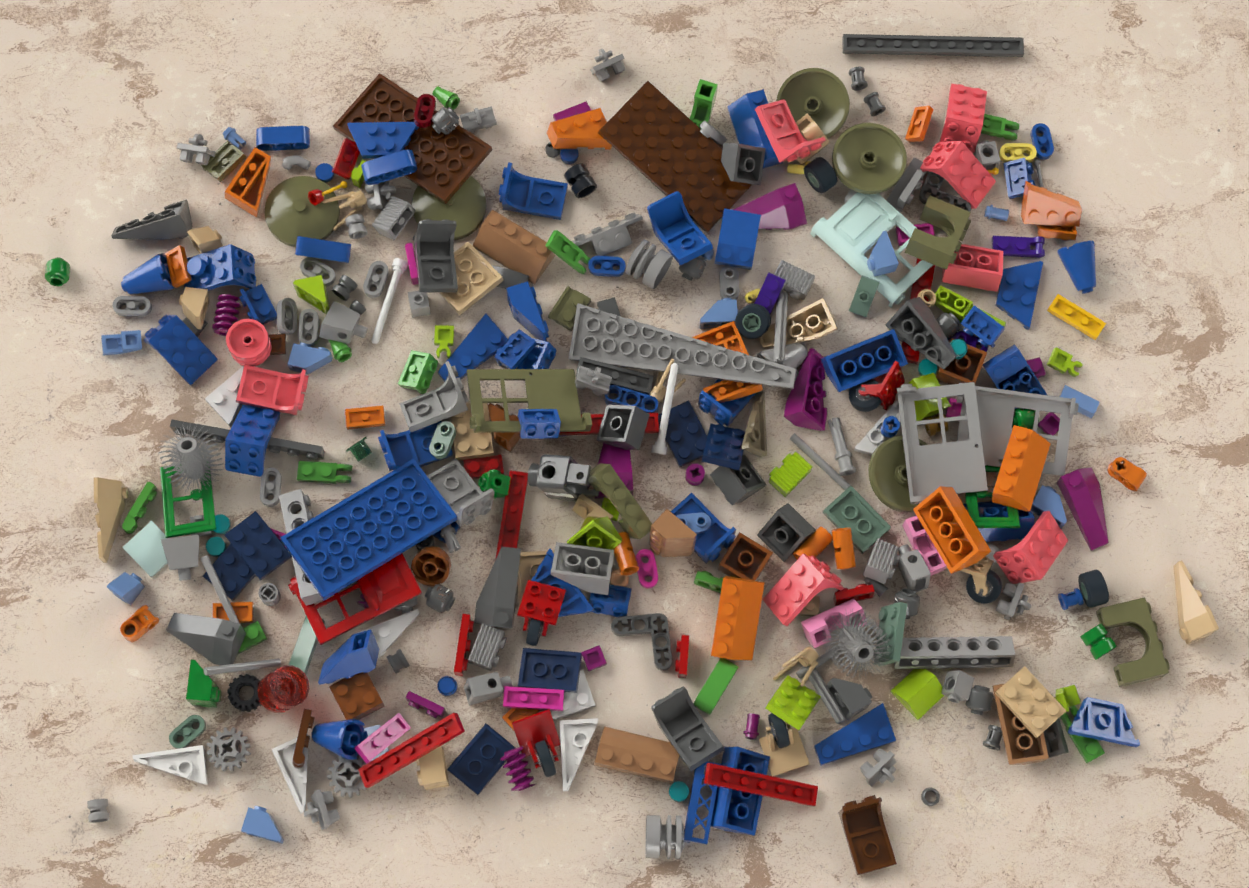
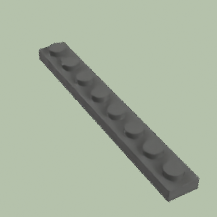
[170,419,325,460]

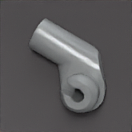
[282,155,311,170]

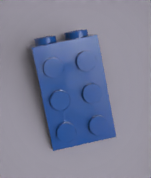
[499,162,568,220]
[647,191,713,265]
[184,244,256,291]
[143,315,218,385]
[698,379,763,427]
[225,405,280,477]
[378,421,453,471]
[671,493,736,564]

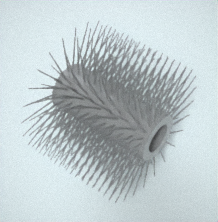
[159,423,224,493]
[822,610,892,678]

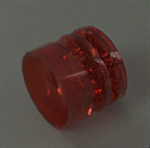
[257,665,309,713]

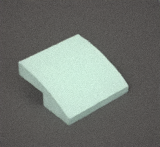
[122,521,168,578]

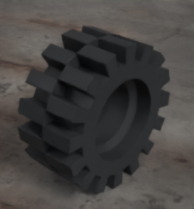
[227,674,266,712]

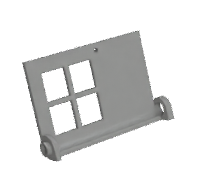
[897,382,988,504]
[957,383,1079,476]

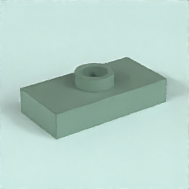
[849,275,880,317]

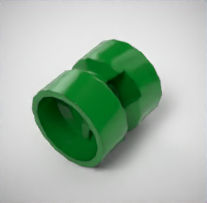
[1080,623,1117,660]

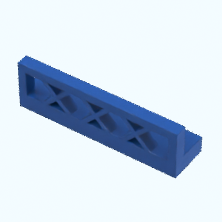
[684,761,721,845]

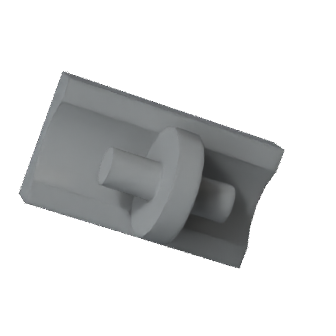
[590,49,625,82]
[460,106,497,133]
[177,134,216,165]
[365,181,396,211]
[575,366,612,396]
[996,583,1031,621]
[860,748,896,787]
[303,789,340,830]

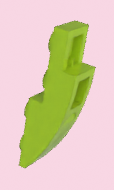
[935,285,1006,327]

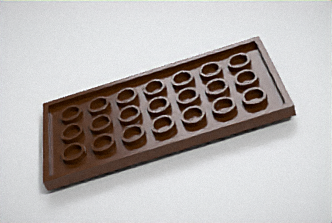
[333,73,492,204]
[598,81,753,233]

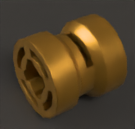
[924,413,949,436]

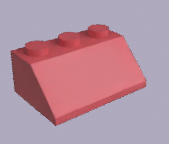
[942,244,1003,292]

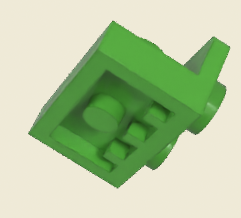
[398,350,438,394]

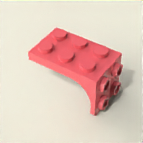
[939,83,987,153]
[755,99,826,163]
[920,141,996,209]
[236,365,309,416]
[993,511,1068,584]
[762,554,844,626]

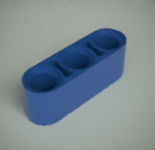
[256,126,310,151]
[361,150,417,185]
[295,236,351,263]
[605,385,658,413]

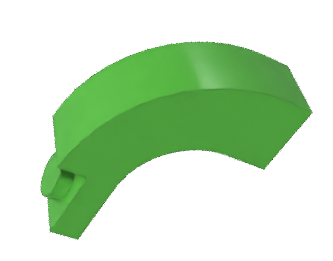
[690,79,718,129]

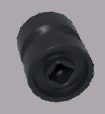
[564,163,597,198]

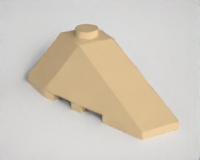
[759,298,838,349]
[94,477,129,563]
[1173,560,1219,644]

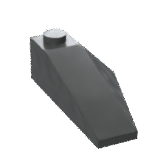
[111,199,192,239]
[885,297,957,369]
[474,547,521,628]
[166,613,246,666]

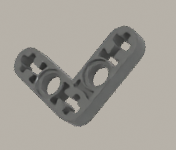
[919,172,971,212]
[611,613,672,671]

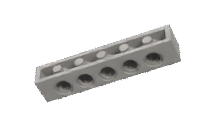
[279,489,329,606]
[894,636,1015,669]

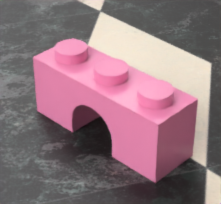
[902,516,947,576]
[801,598,867,648]

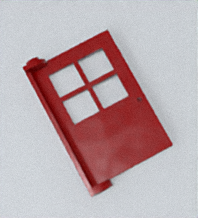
[288,553,422,645]

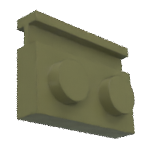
[201,140,247,182]
[548,286,591,331]

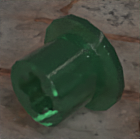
[346,437,372,462]

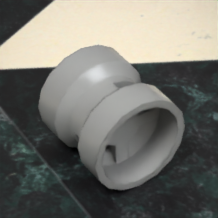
[345,214,367,239]
[258,583,281,606]
[87,799,109,823]

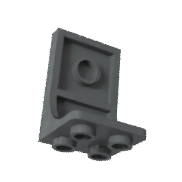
[414,219,458,292]
[651,686,725,771]

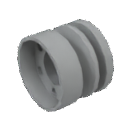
[625,239,673,289]
[646,815,684,859]

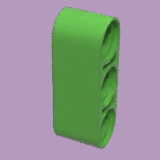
[693,658,739,715]

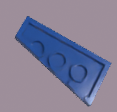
[438,314,508,382]
[814,703,896,765]

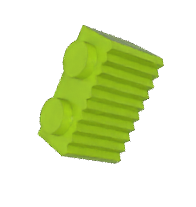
[769,452,813,497]

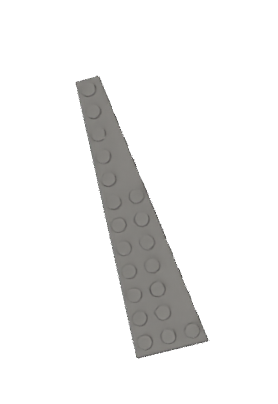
[569,303,797,389]

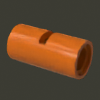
[793,526,833,560]
[831,527,856,569]
[613,532,639,576]

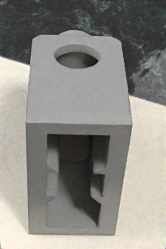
[319,301,368,344]
[161,535,199,581]
[898,544,931,592]
[464,672,512,705]

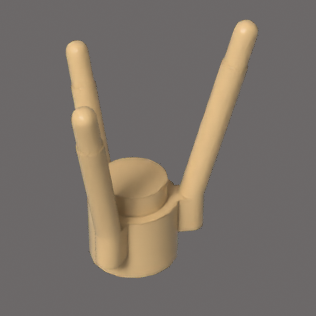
[322,190,367,231]
[650,359,686,403]
[773,646,819,687]

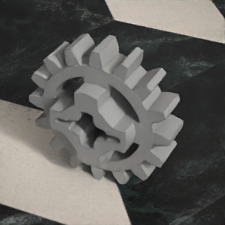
[206,727,251,771]
[327,755,367,798]

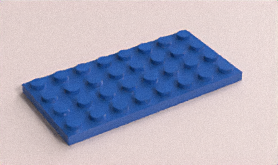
[281,459,457,600]

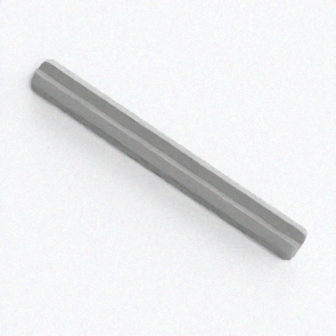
[773,290,788,365]

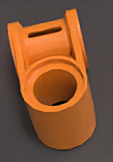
[1107,457,1147,491]
[120,605,160,642]

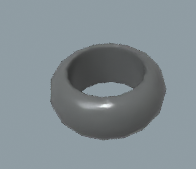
[921,788,940,806]

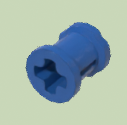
[880,416,900,438]
[1058,588,1084,610]

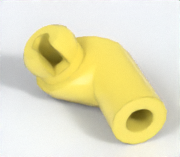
[787,161,811,174]
[745,289,760,304]

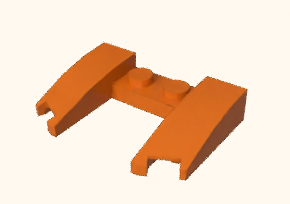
[692,321,763,403]

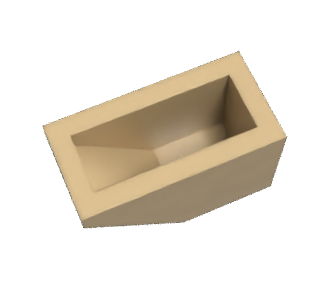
[187,226,223,254]
[179,287,210,330]

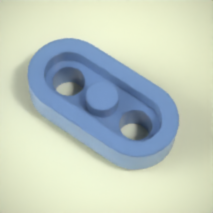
[676,512,711,534]

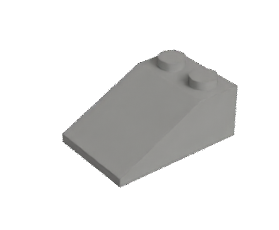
[551,542,614,595]

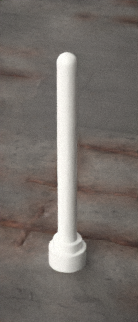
[371,258,408,344]
[651,363,678,455]

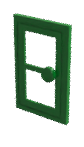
[160,461,216,538]
[965,465,1020,528]

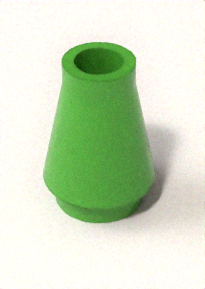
[432,86,460,110]
[328,339,352,362]

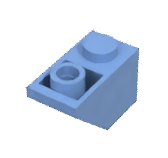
[288,343,333,374]

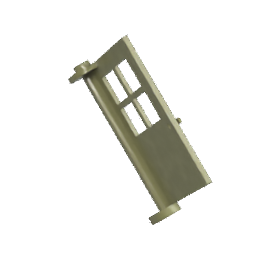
[466,369,592,433]

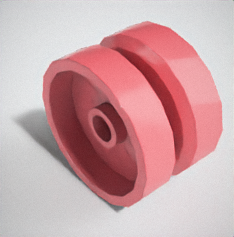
[226,319,272,366]

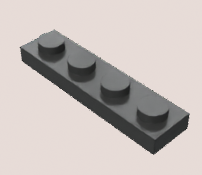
[575,357,654,395]

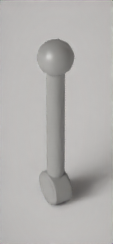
[1034,159,1044,188]

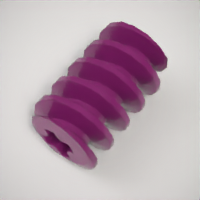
[212,294,241,336]
[500,746,536,791]

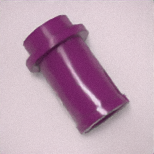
[743,713,760,740]

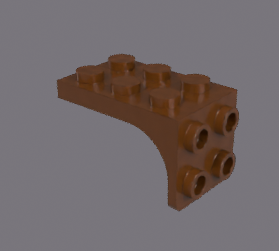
[838,795,897,875]

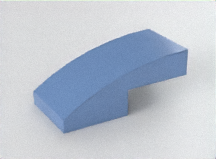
[101,330,142,356]

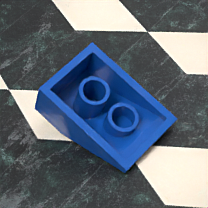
[715,209,761,270]

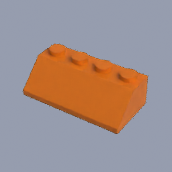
[992,425,1051,512]
[913,486,991,574]
[711,576,765,660]

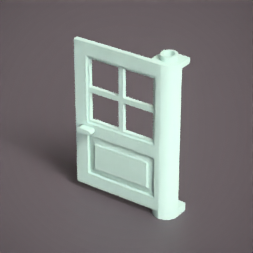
[810,192,933,308]

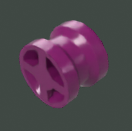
[685,463,705,486]

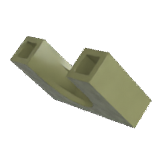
[904,195,971,270]
[588,464,652,539]
[1096,597,1170,687]

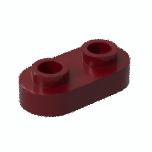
[414,94,436,128]

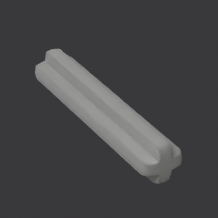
[809,669,846,724]

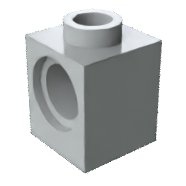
[974,141,1001,170]
[408,290,431,318]
[941,670,974,703]

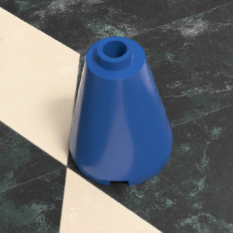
[1057,240,1096,294]
[121,253,175,295]
[311,719,368,760]

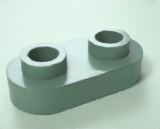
[429,421,457,459]
[169,715,206,749]

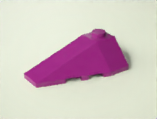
[733,183,807,230]
[784,348,827,431]
[595,443,634,499]
[1056,467,1109,551]

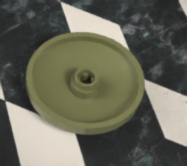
[776,68,850,138]
[832,123,907,194]
[264,176,340,247]
[412,176,486,241]
[868,435,928,512]

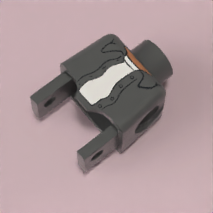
[528,454,599,502]

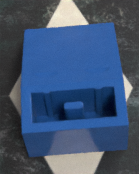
[506,281,549,341]
[982,344,1047,409]
[318,629,379,685]

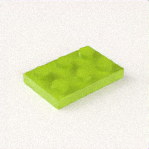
[765,675,821,730]

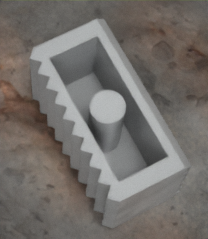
[372,196,415,240]
[774,260,815,300]
[863,538,900,584]
[468,624,507,671]

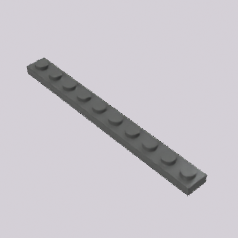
[842,34,1024,57]

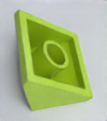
[293,275,330,315]
[908,373,951,421]
[567,516,622,550]
[890,669,944,720]

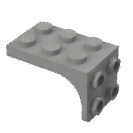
[399,361,469,432]
[427,459,495,527]

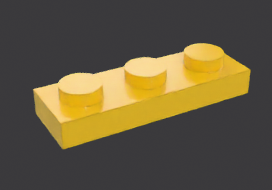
[1047,294,1106,340]

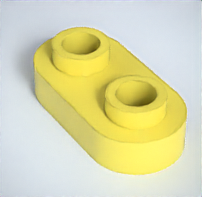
[999,143,1037,163]

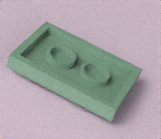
[823,486,891,554]
[873,602,907,666]

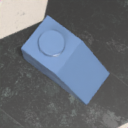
[867,231,899,277]
[699,298,738,329]
[1031,485,1067,528]
[107,572,145,606]
[241,806,284,844]

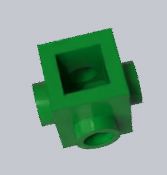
[478,470,511,499]

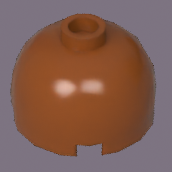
[411,546,451,587]

